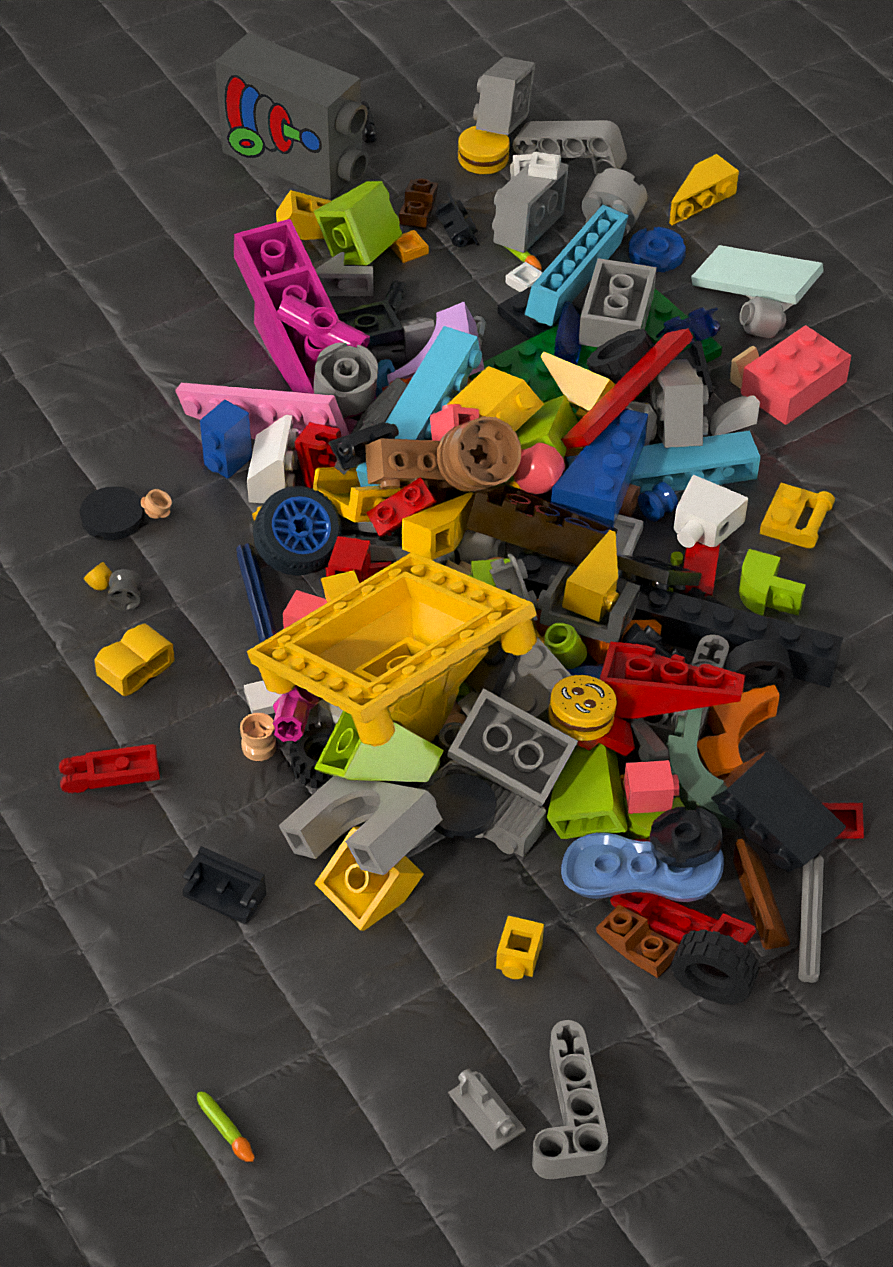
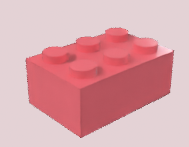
[741,325,852,425]

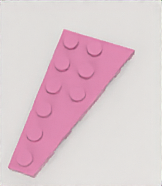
[175,383,349,451]

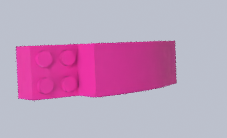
[234,219,377,419]

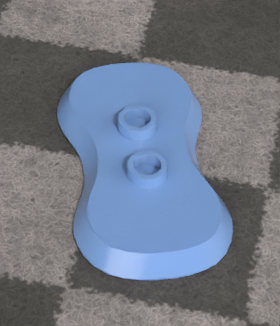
[561,833,724,902]

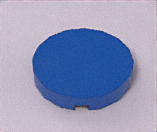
[628,227,686,272]

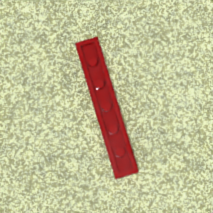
[561,328,693,449]

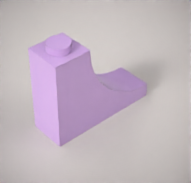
[387,302,484,384]

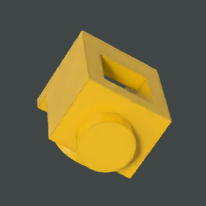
[496,916,544,979]

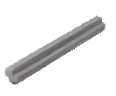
[798,854,824,983]

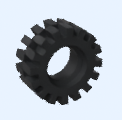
[290,722,336,789]

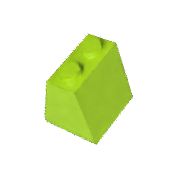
[314,181,403,266]
[314,711,444,782]

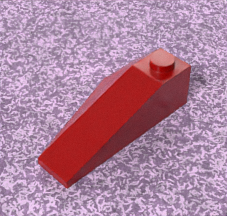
[600,641,745,719]

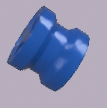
[638,482,678,522]

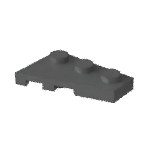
[334,377,407,474]

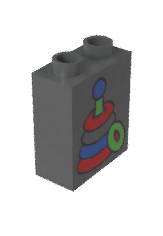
[215,33,369,199]

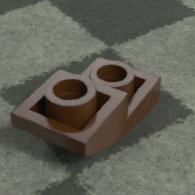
[399,178,438,228]

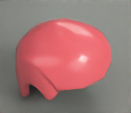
[513,443,565,495]

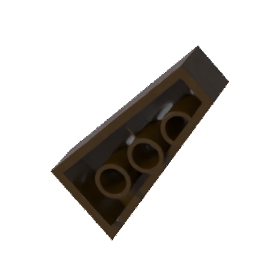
[466,482,618,567]

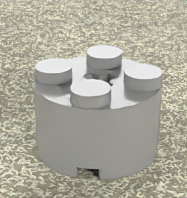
[582,168,647,237]
[313,342,378,419]

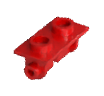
[366,477,437,537]

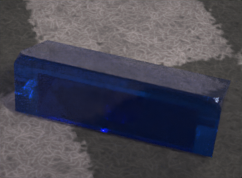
[554,301,582,365]

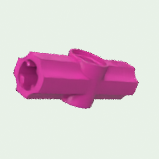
[276,294,370,348]
[273,685,319,742]

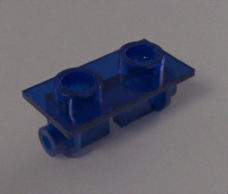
[656,307,721,346]

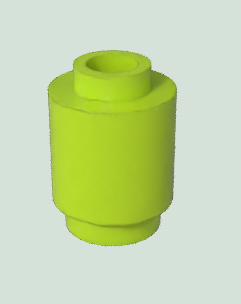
[544,623,587,669]

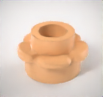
[141,489,172,519]

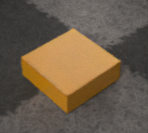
[390,230,429,263]

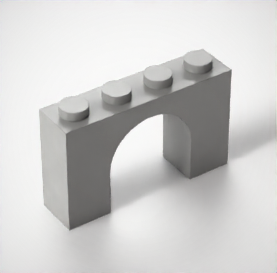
[279,776,443,875]

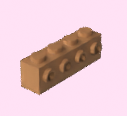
[365,438,483,492]

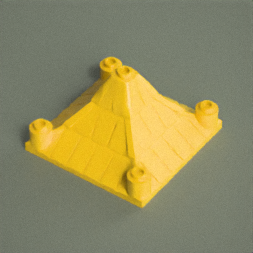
[247,552,537,746]

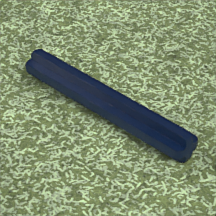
[236,543,277,643]

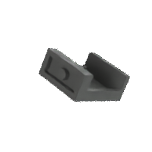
[537,565,640,643]

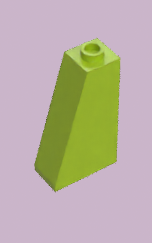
[504,395,578,484]
[547,743,627,839]

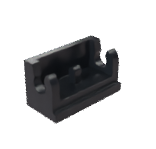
[182,846,266,925]

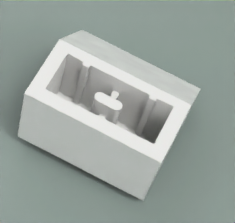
[247,415,299,503]

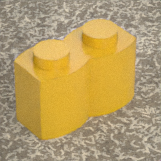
[94,623,175,696]

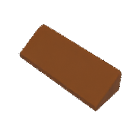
[733,839,790,950]

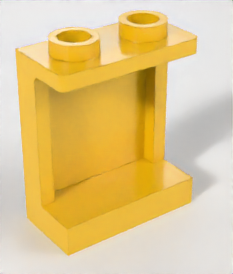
[313,467,407,523]

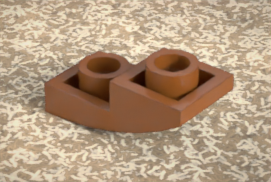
[596,905,679,978]

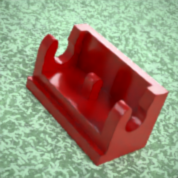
[294,422,342,488]

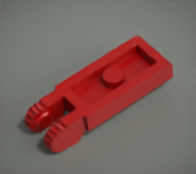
[59,744,160,794]

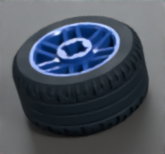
[253,486,342,576]

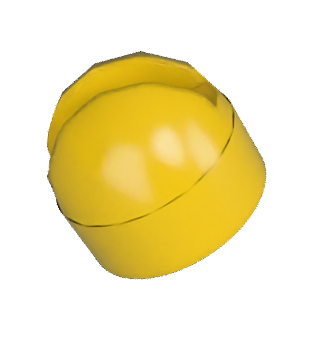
[84,562,112,591]

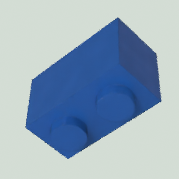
[200,399,252,479]

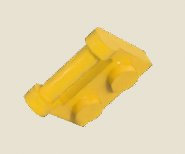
[759,483,835,548]

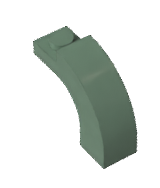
[665,708,739,830]

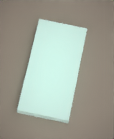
[691,245,824,304]

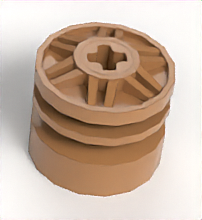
[437,416,521,492]

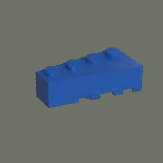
[551,409,648,527]

